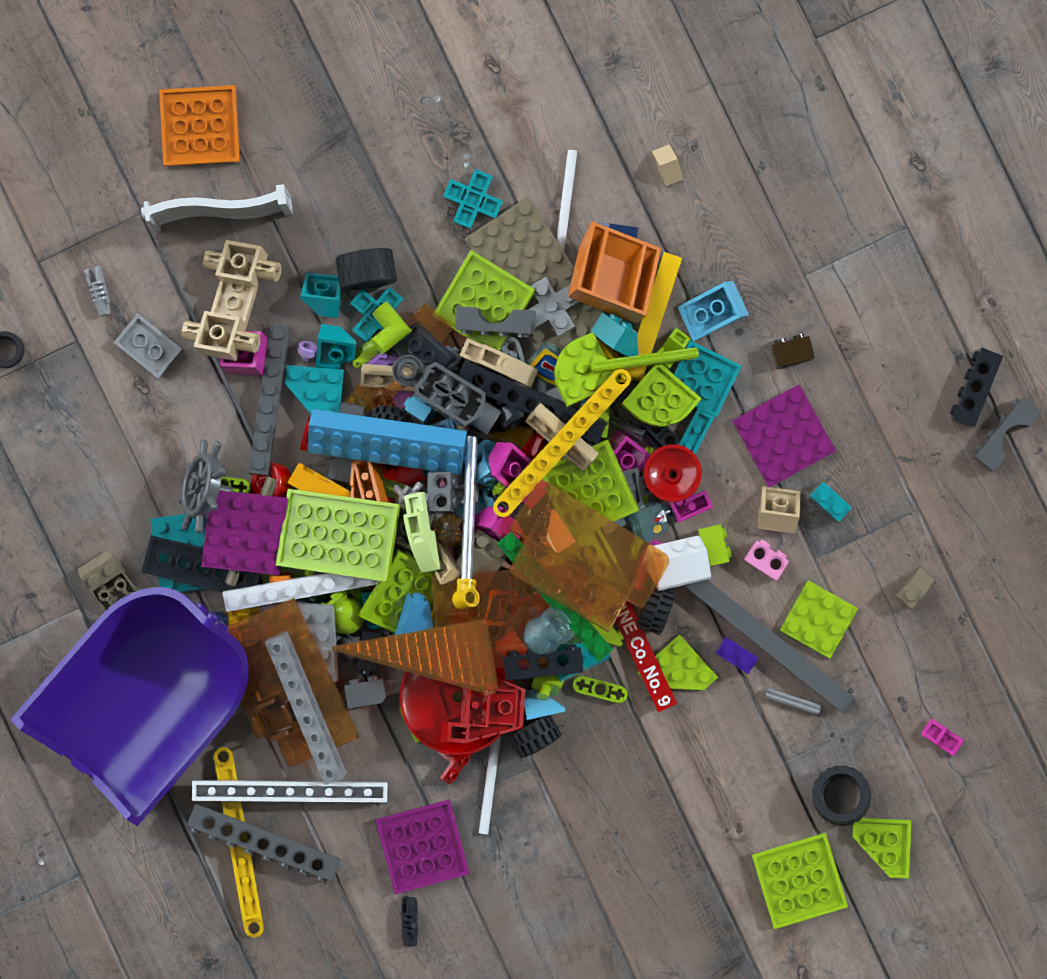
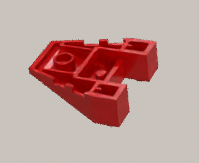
[440,663,525,744]

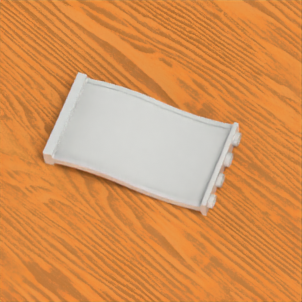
[141,184,293,232]

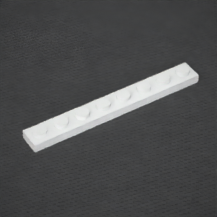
[223,573,378,612]

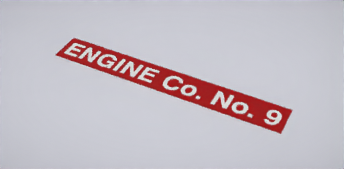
[609,597,677,713]

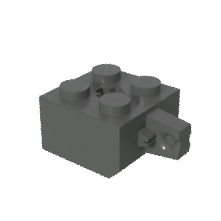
[344,675,400,709]

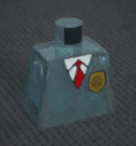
[627,503,673,545]

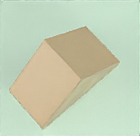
[652,144,684,187]

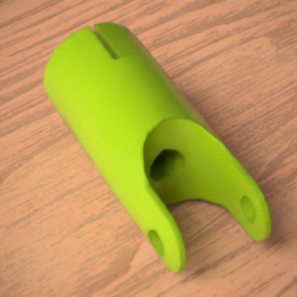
[350,340,380,368]

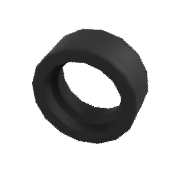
[0,331,25,368]

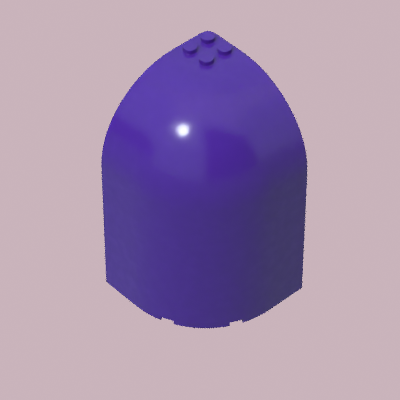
[10,587,249,826]

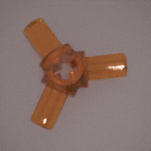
[353,380,404,408]

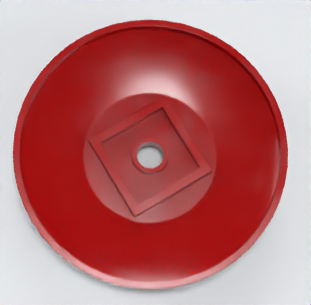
[400,639,514,755]

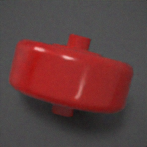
[251,462,292,497]

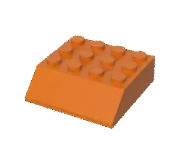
[568,221,661,323]

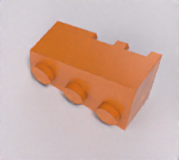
[350,460,388,503]

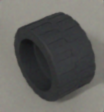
[335,248,397,291]
[812,765,871,827]

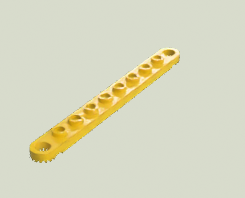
[493,369,631,517]
[214,747,264,938]

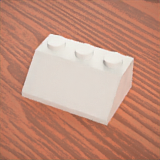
[643,536,711,591]

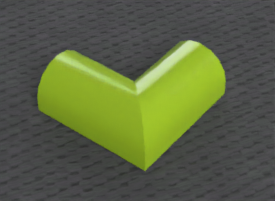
[370,301,412,355]

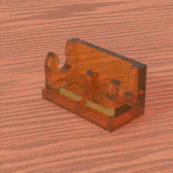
[412,303,454,344]

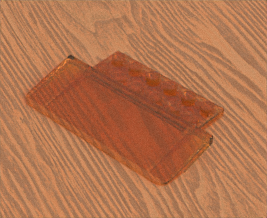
[508,481,669,632]

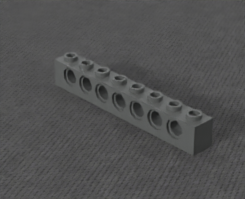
[187,803,340,883]

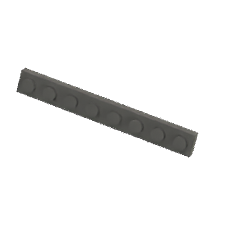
[248,324,290,476]

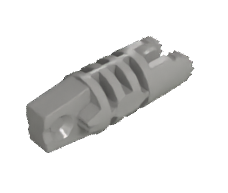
[84,265,111,316]

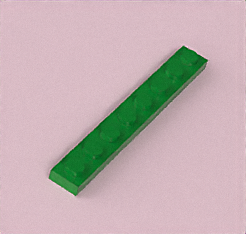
[497,531,613,662]

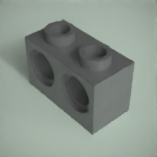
[427,472,458,514]

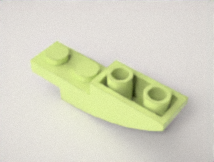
[403,492,440,573]

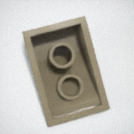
[448,529,507,597]

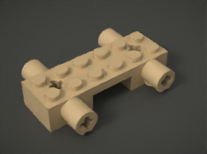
[181,240,281,361]

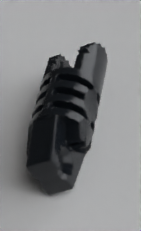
[401,896,418,947]

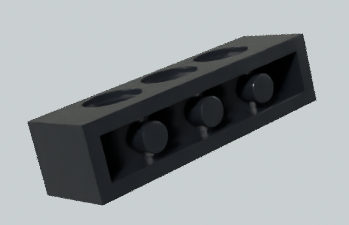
[950,348,1003,428]
[503,644,583,680]

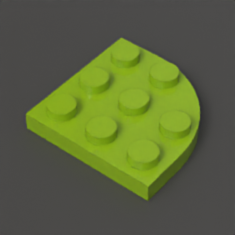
[554,332,619,407]
[621,364,702,427]

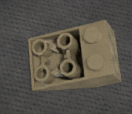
[78,549,138,611]

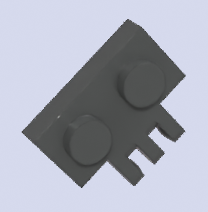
[622,467,652,507]

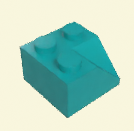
[590,312,639,356]

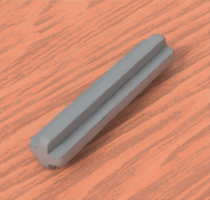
[765,688,821,715]

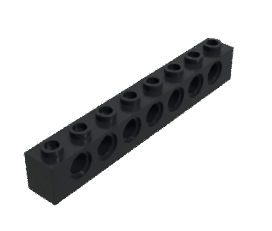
[459,360,608,445]

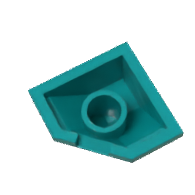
[316,324,356,369]

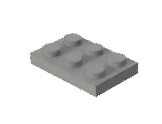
[113,313,183,379]

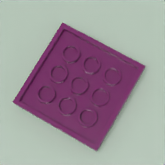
[732,384,836,488]
[202,490,288,575]
[375,799,470,894]

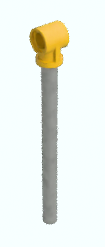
[452,436,480,610]

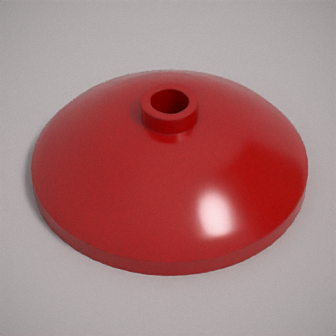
[644,444,702,502]

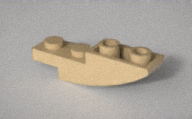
[459,338,539,387]

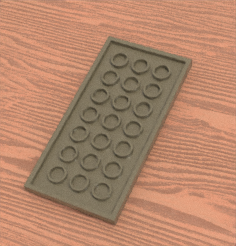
[464,197,604,357]

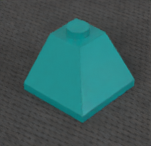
[300,272,342,318]

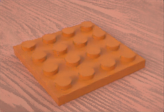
[159,85,240,167]

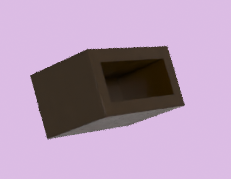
[771,334,815,368]

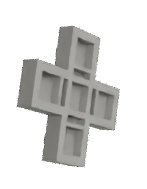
[528,277,580,336]

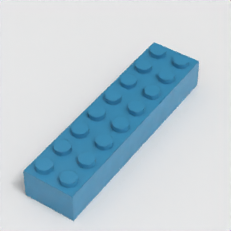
[308,409,467,475]

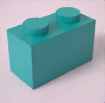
[808,482,852,522]

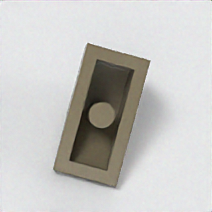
[895,567,934,609]

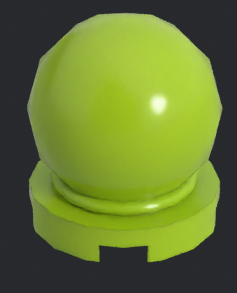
[321,589,364,635]

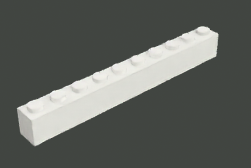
[192,780,387,802]

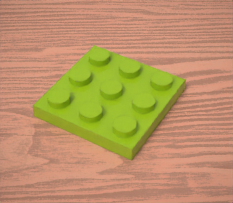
[780,580,858,659]

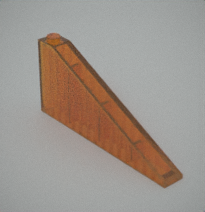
[332,619,500,696]

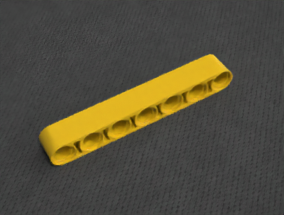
[626,252,682,382]

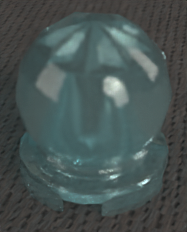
[524,606,574,655]

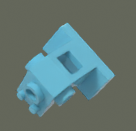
[464,439,499,490]

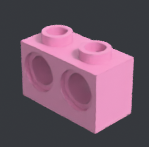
[743,539,789,581]

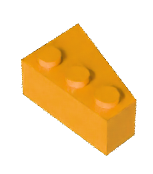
[288,463,351,497]

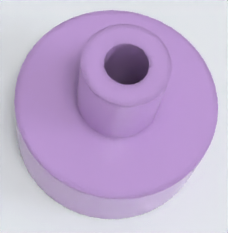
[298,341,317,361]

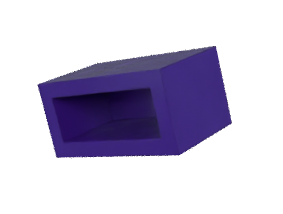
[714,637,758,674]

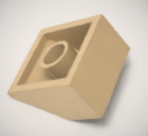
[758,486,800,534]

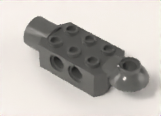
[392,355,501,434]

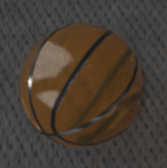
[433,514,463,548]

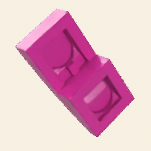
[921,718,964,757]

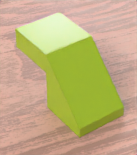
[658,328,691,370]

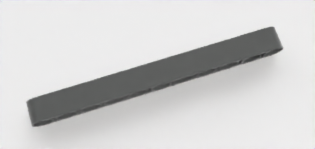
[683,580,855,714]

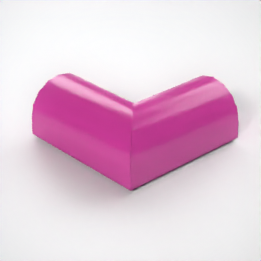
[669,490,713,523]

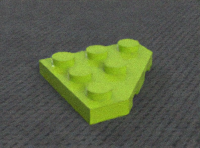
[637,634,718,690]
[852,818,911,879]

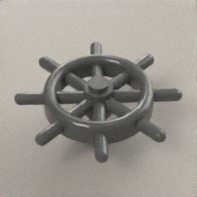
[178,439,232,533]

